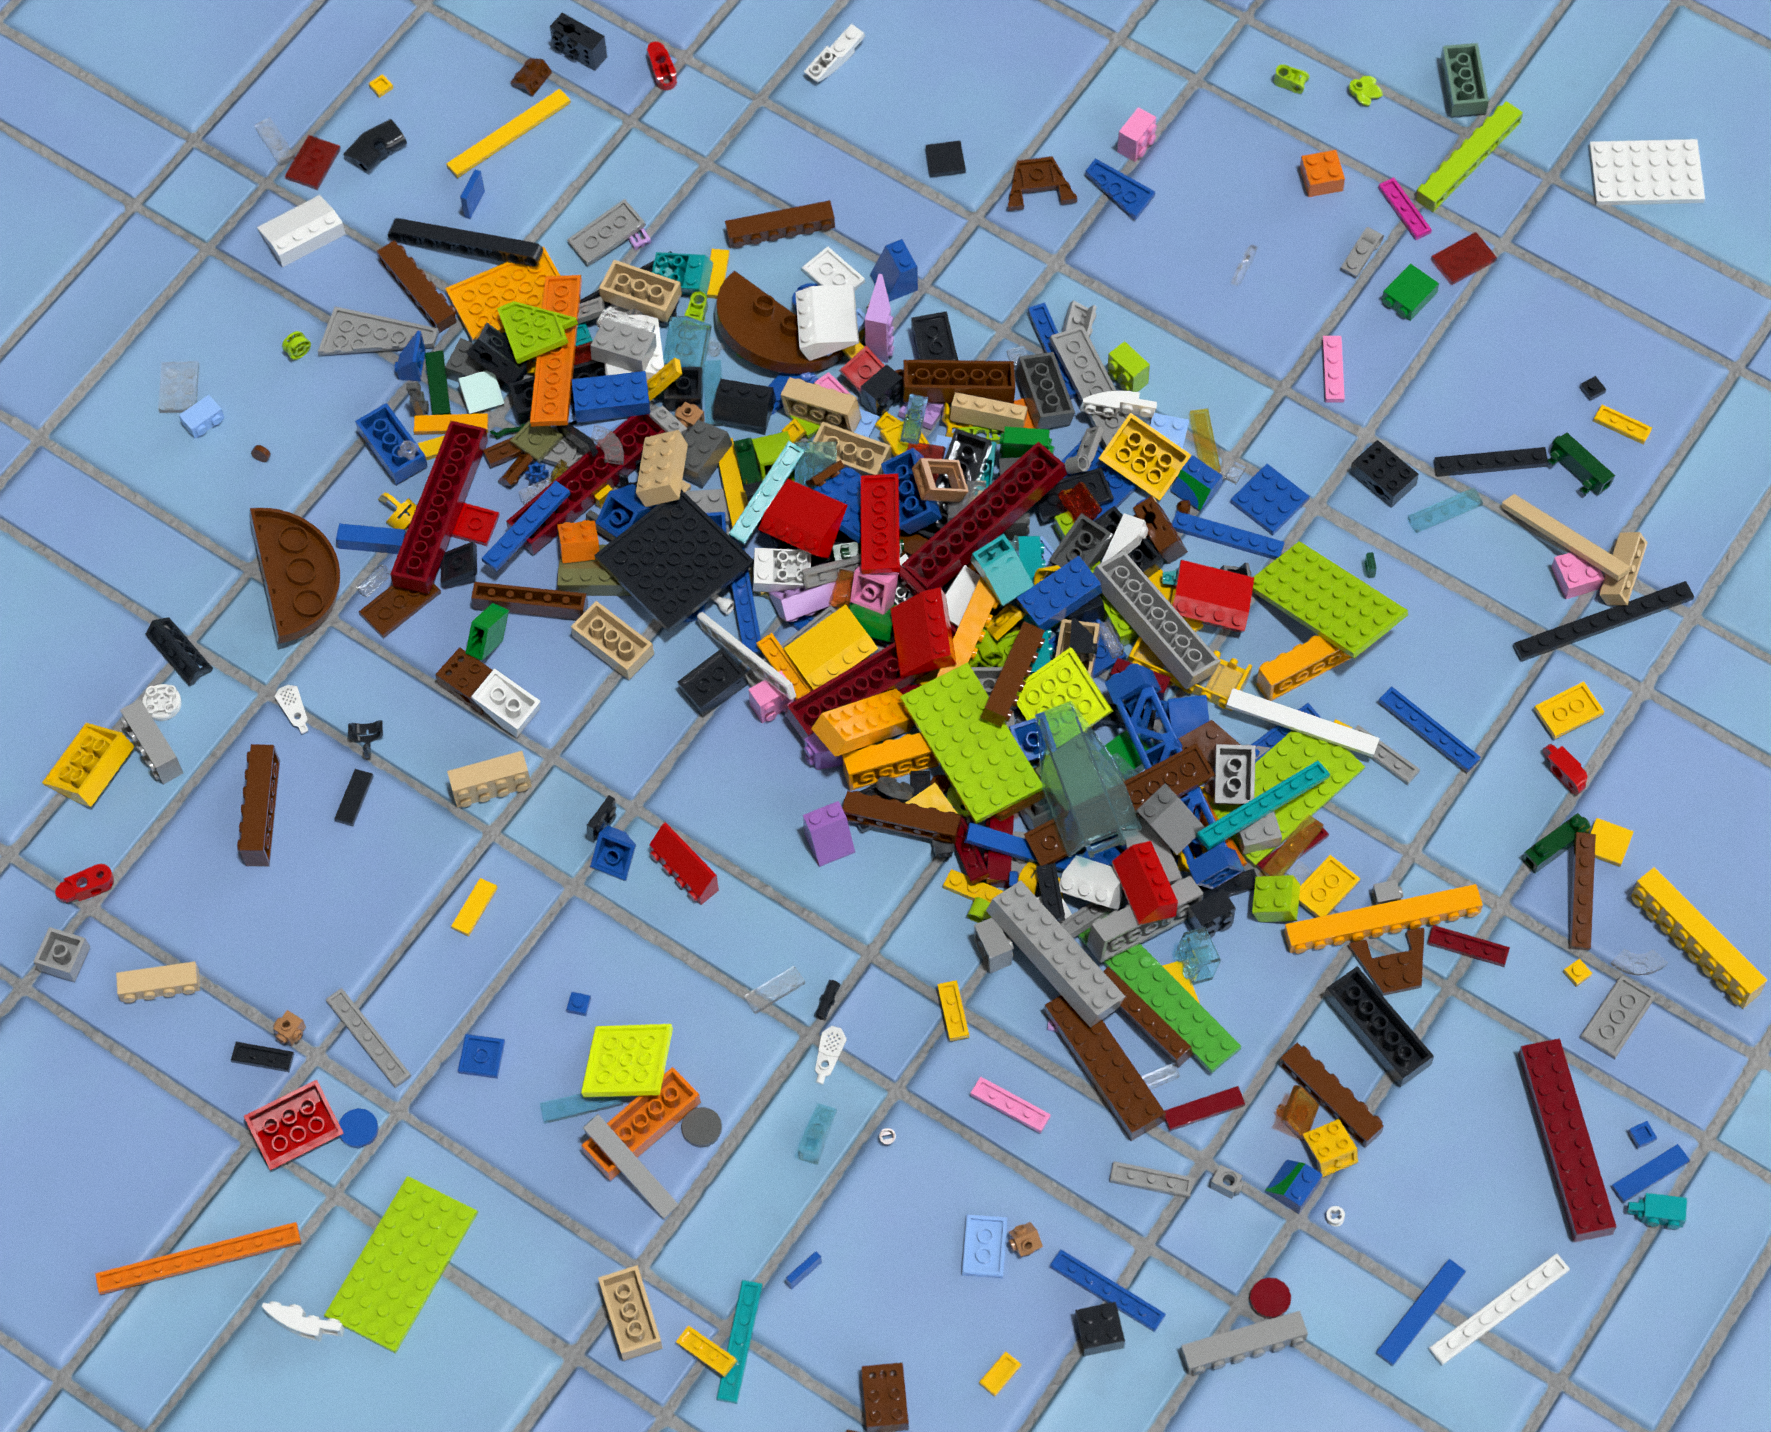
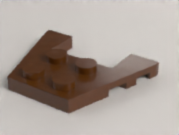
[1008,156,1077,211]
[1169,720,1241,798]
[1349,927,1425,996]

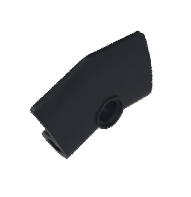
[343,119,407,173]

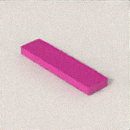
[1378,177,1432,240]

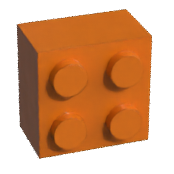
[1300,150,1345,197]
[557,520,599,563]

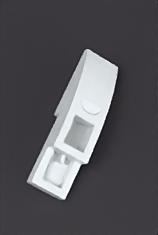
[804,24,865,83]
[1080,391,1157,418]
[262,1301,345,1342]

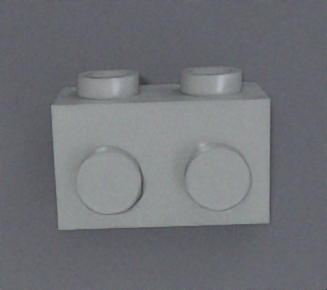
[1062,300,1097,337]
[649,406,687,438]

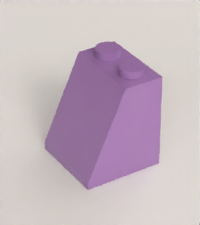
[804,733,864,770]
[803,801,855,867]

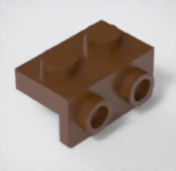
[510,58,552,96]

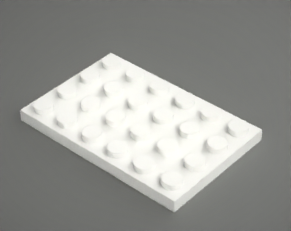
[1589,139,1705,205]

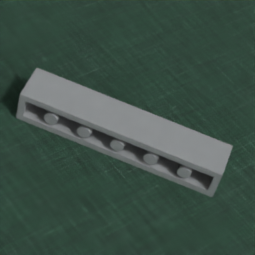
[1180,1311,1308,1375]

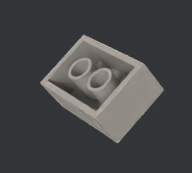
[591,318,657,372]
[1213,744,1255,806]

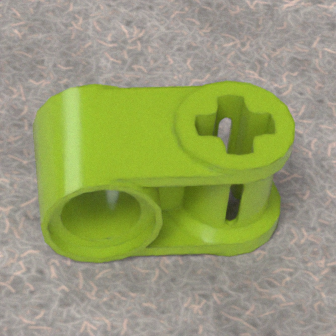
[1274,64,1309,94]
[684,291,708,328]
[967,897,992,923]

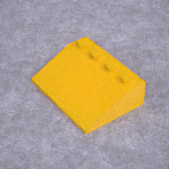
[1098,413,1192,501]
[783,604,879,690]
[42,723,135,807]

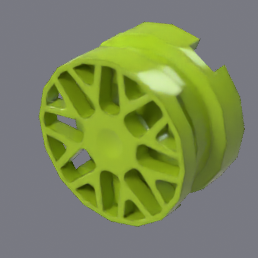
[282,331,311,360]

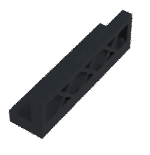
[145,617,213,685]

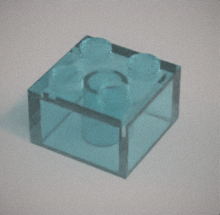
[1175,927,1221,985]

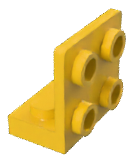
[1303,1119,1358,1178]

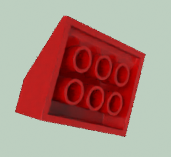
[758,479,848,558]
[1170,560,1254,633]
[890,587,957,678]
[244,1079,344,1170]

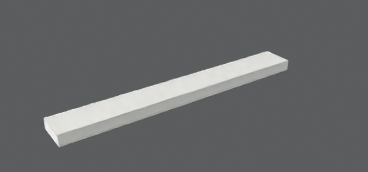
[697,612,796,700]
[1226,688,1380,757]
[1429,1253,1570,1366]

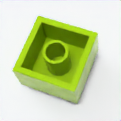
[1107,341,1150,392]
[1252,875,1300,922]

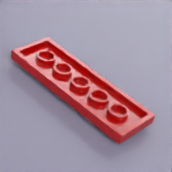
[861,473,900,574]

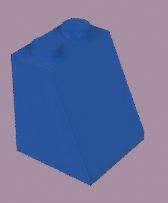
[870,239,918,302]
[595,484,658,537]
[1166,695,1209,738]

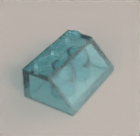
[663,316,712,373]
[795,441,836,489]

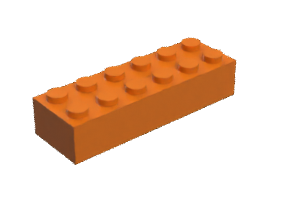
[581,1067,701,1181]

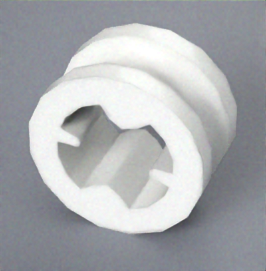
[1326,1206,1345,1227]

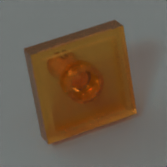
[1276,1085,1320,1141]

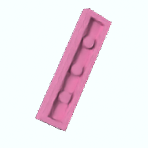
[1322,336,1345,403]
[971,1077,1051,1134]

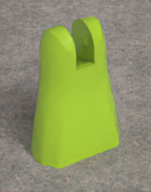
[969,626,1003,667]

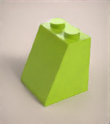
[752,431,801,484]

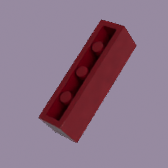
[984,809,1014,888]

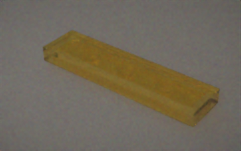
[1190,408,1221,474]
[1262,814,1324,876]

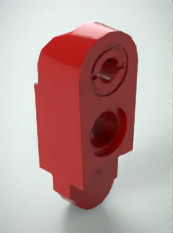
[647,41,677,91]
[1543,744,1587,795]
[55,864,114,903]

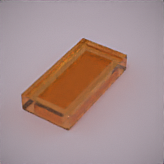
[829,569,854,608]

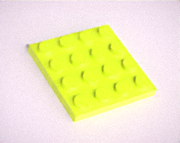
[1016,647,1113,750]
[581,1024,673,1097]

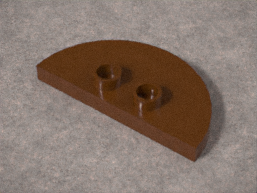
[715,270,843,373]
[249,508,340,644]

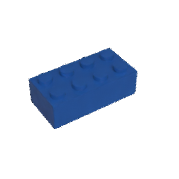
[572,371,650,422]
[355,403,428,485]
[881,448,942,534]
[1017,556,1102,631]

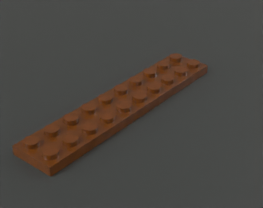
[1024,743,1216,866]

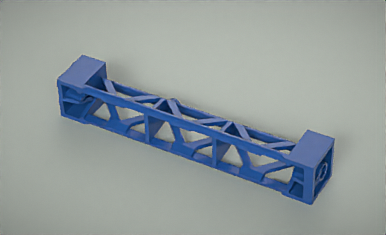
[1104,663,1245,889]

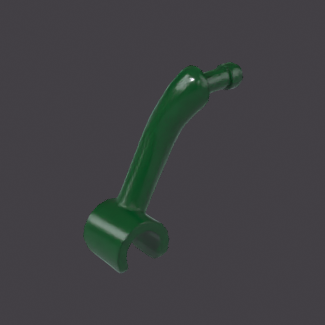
[490,424,525,439]

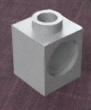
[1372,880,1403,905]
[1210,1165,1244,1199]

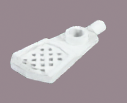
[274,685,308,734]
[815,1026,847,1085]

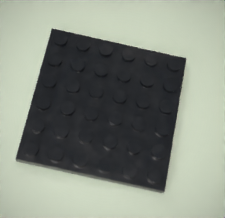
[594,489,754,632]

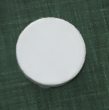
[142,684,182,721]

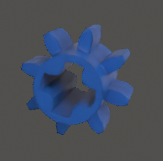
[525,462,549,486]

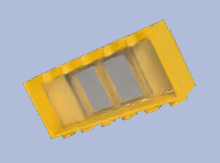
[1128,636,1252,711]

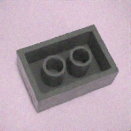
[683,420,733,486]

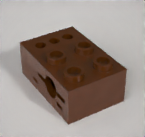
[1133,496,1188,564]
[435,647,493,715]
[861,1362,909,1432]

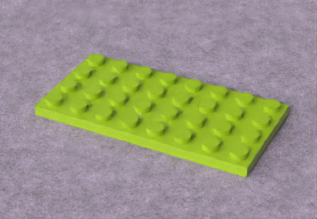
[1252,541,1408,658]
[900,662,1044,824]
[1209,714,1365,868]
[324,1176,478,1354]

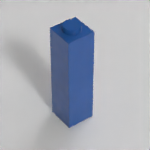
[336,523,406,554]

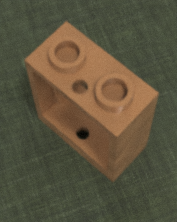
[912,458,969,502]

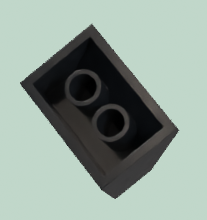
[713,378,776,430]

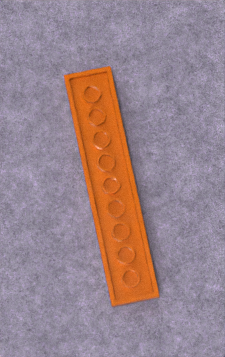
[530,275,582,427]

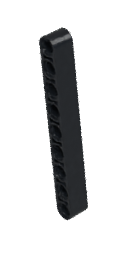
[387,218,543,267]

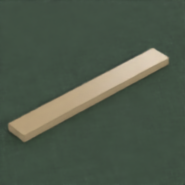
[1501,494,1631,580]

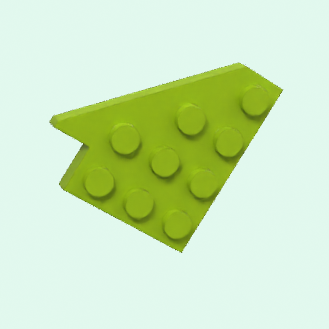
[497,301,578,364]

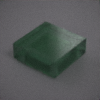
[1364,552,1377,578]

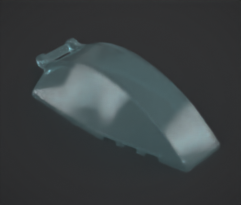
[1035,701,1142,858]

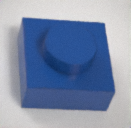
[566,992,591,1016]
[1628,1121,1657,1149]

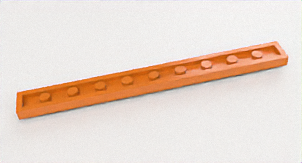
[95,1222,301,1295]

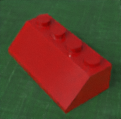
[649,822,719,905]
[1112,841,1178,925]

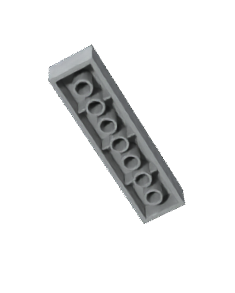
[1093,551,1221,689]
[986,881,1125,1027]

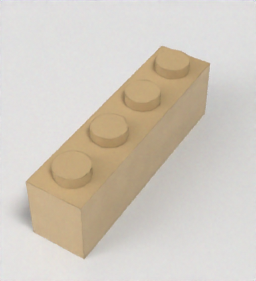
[950,392,1028,431]
[1599,532,1648,605]
[116,961,200,1003]

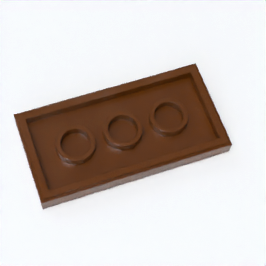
[359,583,441,639]

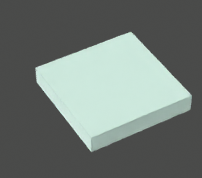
[458,370,504,414]

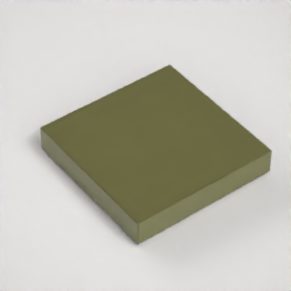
[510,420,563,463]

